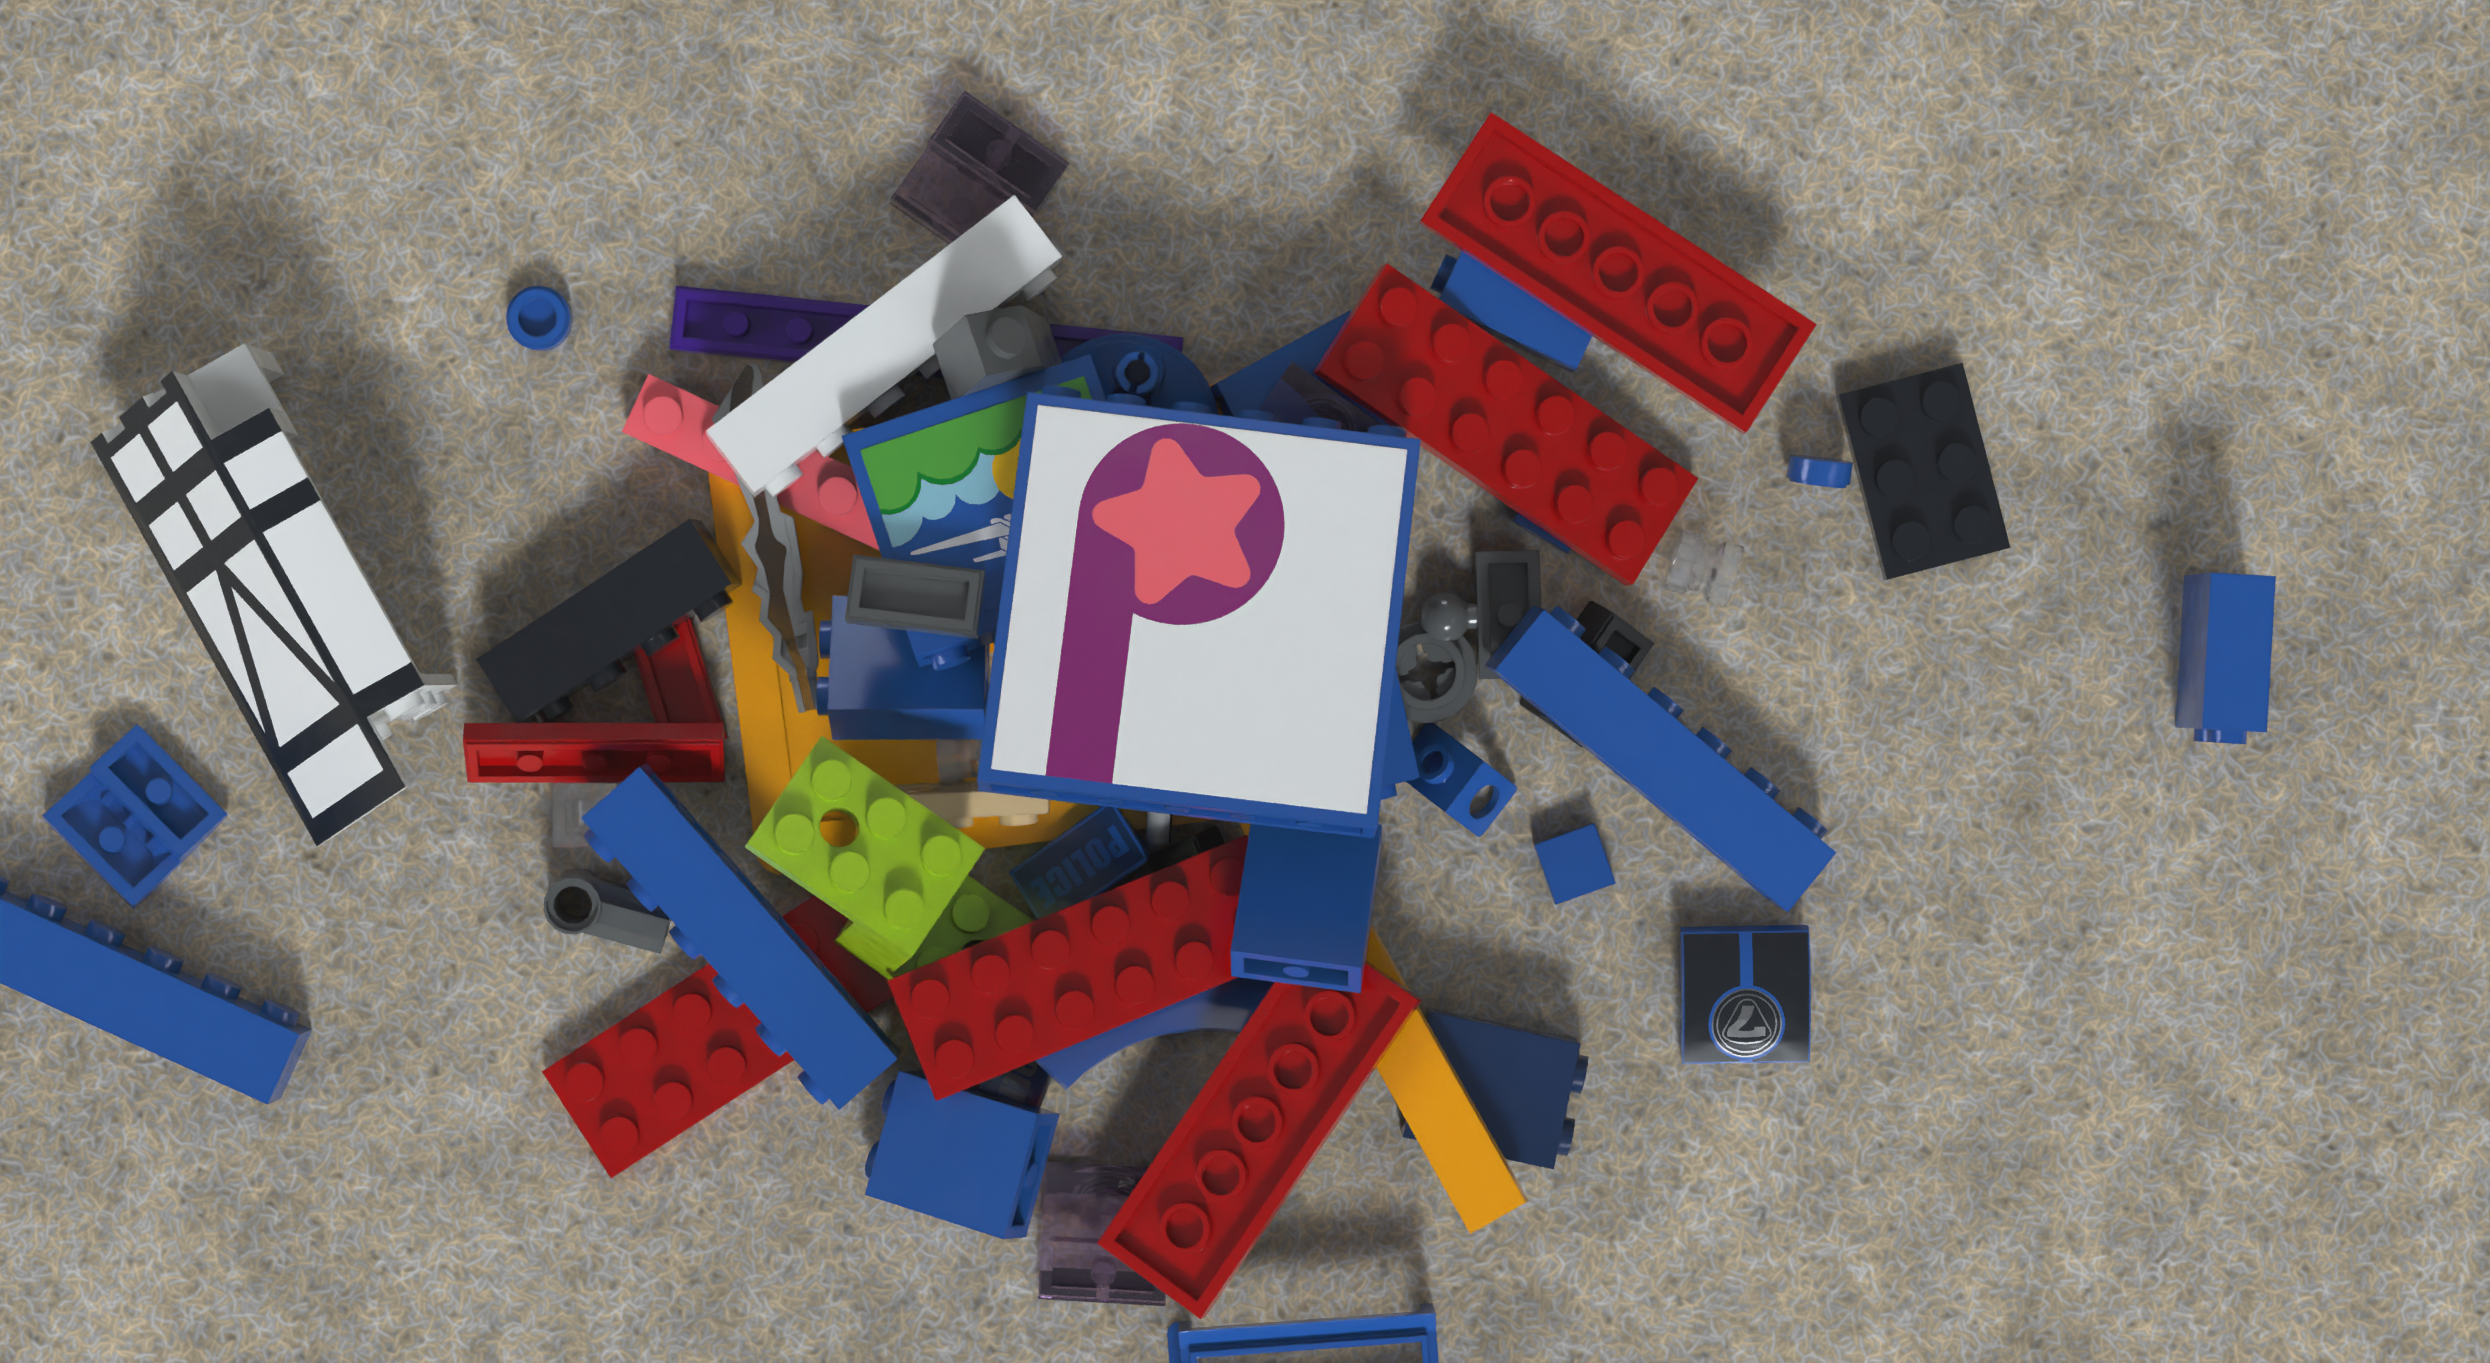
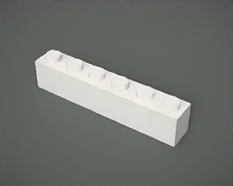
[706,195,1062,497]

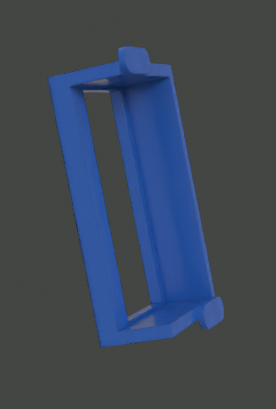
[1167,1303,1439,1363]

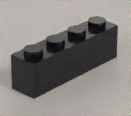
[476,519,742,723]

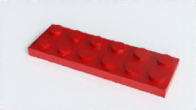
[1419,112,1817,435]
[1313,263,1698,586]
[887,835,1248,1101]
[542,895,893,1178]
[1097,960,1422,1319]

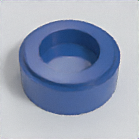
[506,286,573,351]
[1786,454,1853,488]

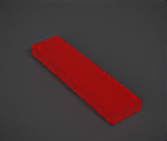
[463,723,726,783]

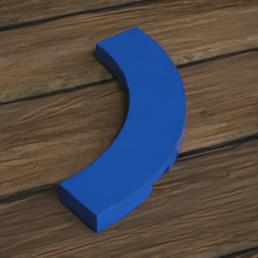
[1035,977,1274,1090]

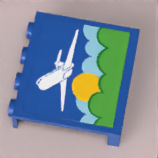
[842,354,1106,671]

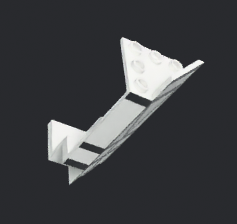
[90,343,458,846]

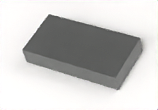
[845,555,986,639]

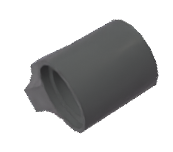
[543,868,671,954]

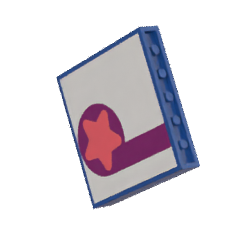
[977,386,1421,839]

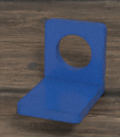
[1405,722,1517,837]

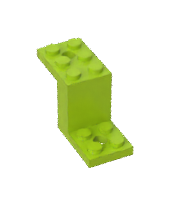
[745,736,1034,979]

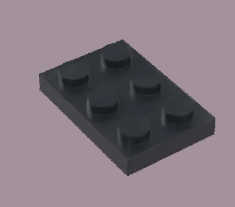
[1836,363,2010,580]

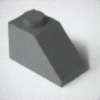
[933,305,1062,400]

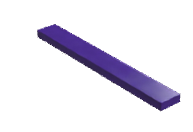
[669,286,1184,379]

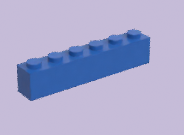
[1485,606,1837,912]
[581,763,901,1110]
[0,876,312,1105]

